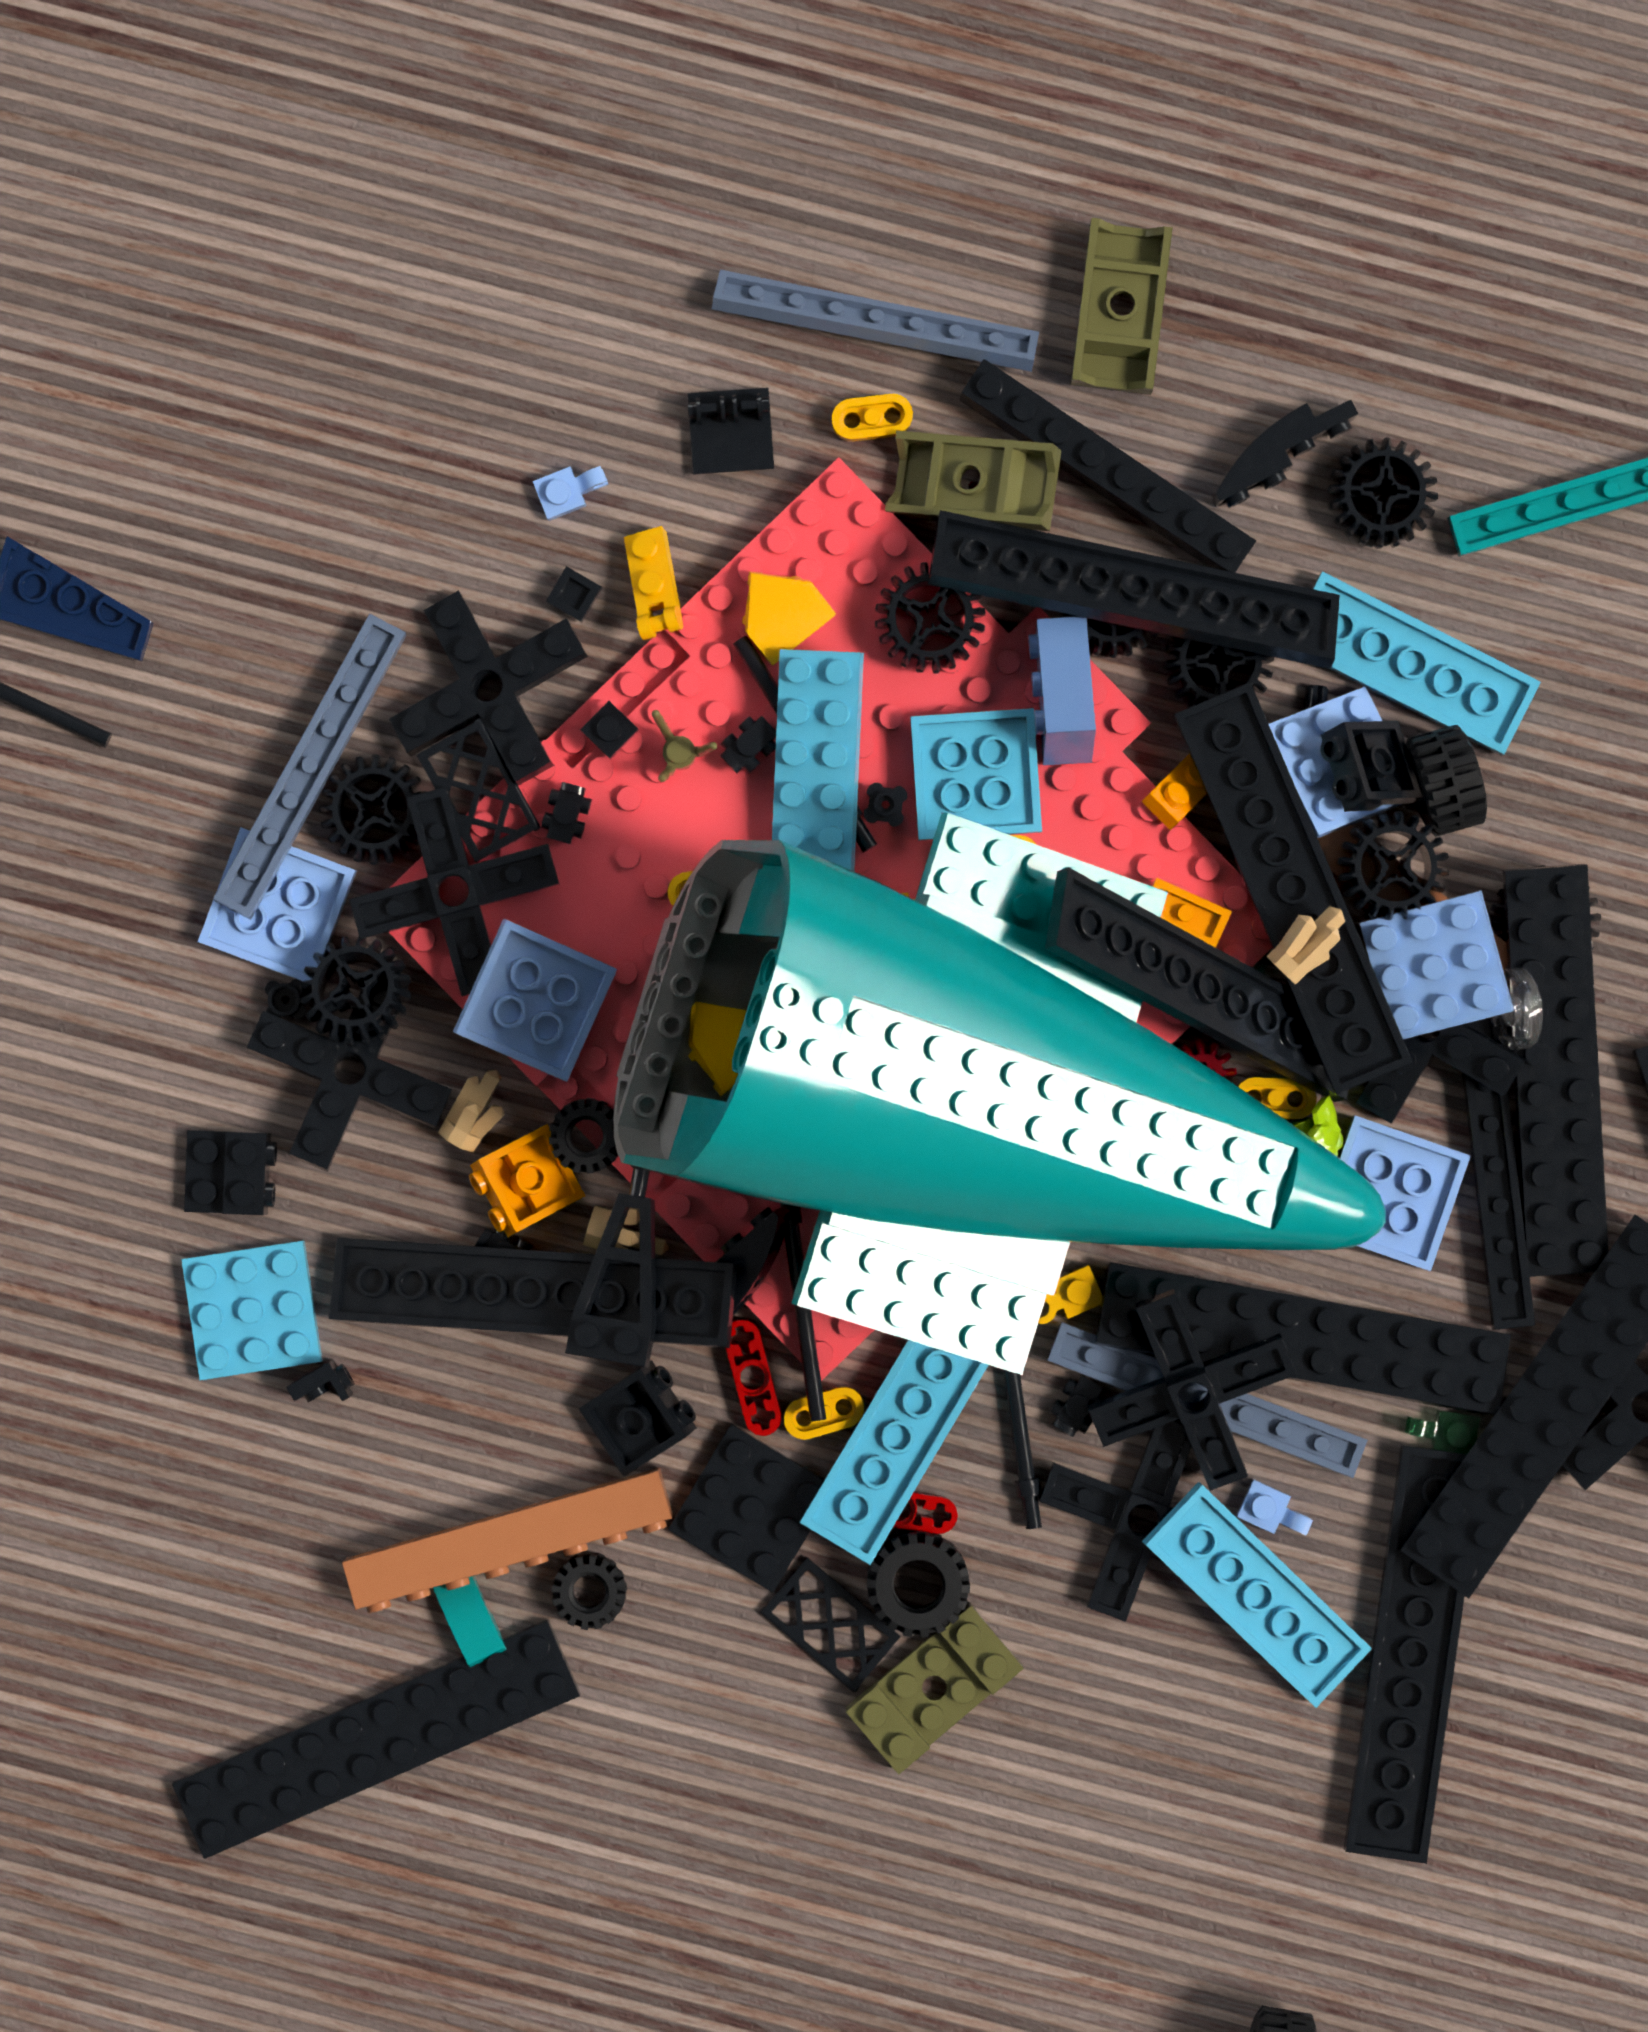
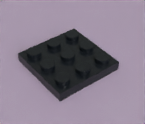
[668,1423,825,1593]

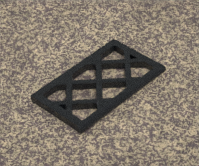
[416,718,541,863]
[759,1557,901,1693]

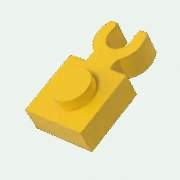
[1038,1265,1103,1324]

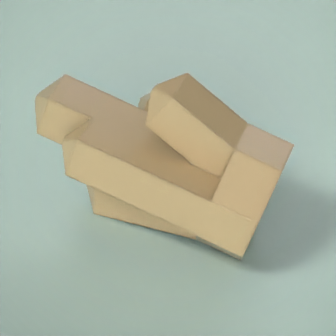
[1267,906,1345,985]
[438,1070,505,1153]
[583,1205,669,1255]

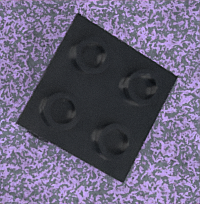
[687,388,774,475]

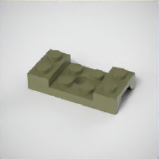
[1070,218,1173,395]
[885,430,1061,531]
[846,1602,1024,1775]

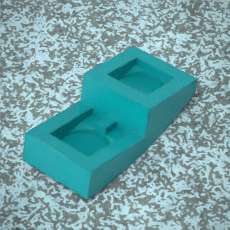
[433,1576,507,1667]

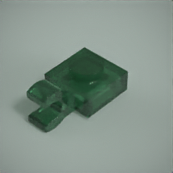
[1405,1409,1480,1454]

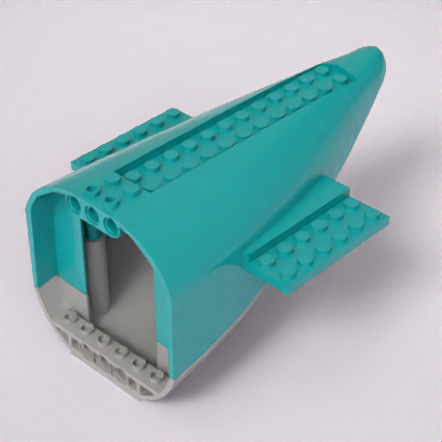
[613,813,1386,1375]

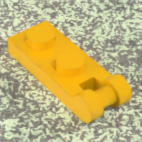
[624,526,683,640]

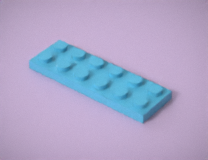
[1313,571,1541,756]
[772,649,864,871]
[800,1340,988,1565]
[1142,1482,1372,1708]

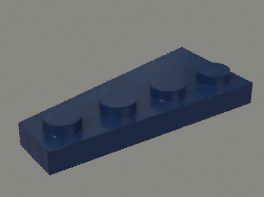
[0,536,154,662]

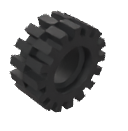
[549,1098,618,1174]
[552,1552,627,1630]

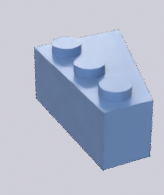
[1028,616,1096,765]

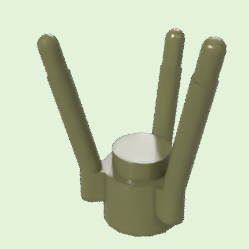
[652,710,717,782]

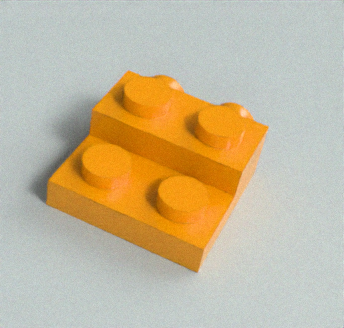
[469,1124,585,1237]

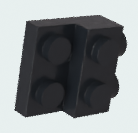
[1320,721,1422,812]
[184,1130,277,1215]
[579,1360,697,1477]

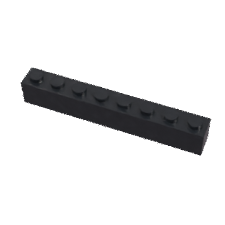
[960,359,1256,573]

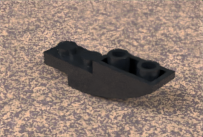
[1212,400,1358,508]
[716,1205,791,1315]

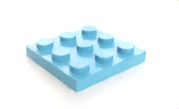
[910,708,1042,841]
[181,1240,323,1380]

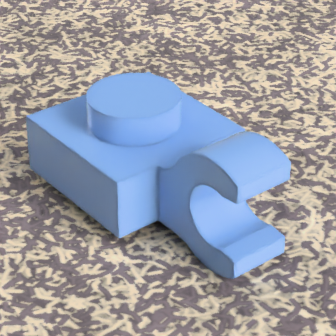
[533,466,609,521]
[1236,1479,1313,1535]

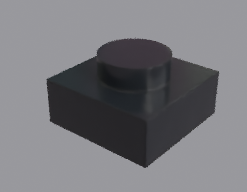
[546,566,602,623]
[580,701,639,760]

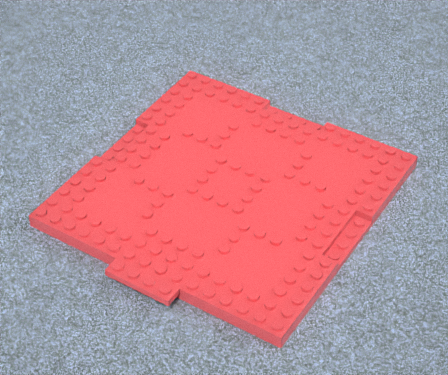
[389,457,1272,1381]

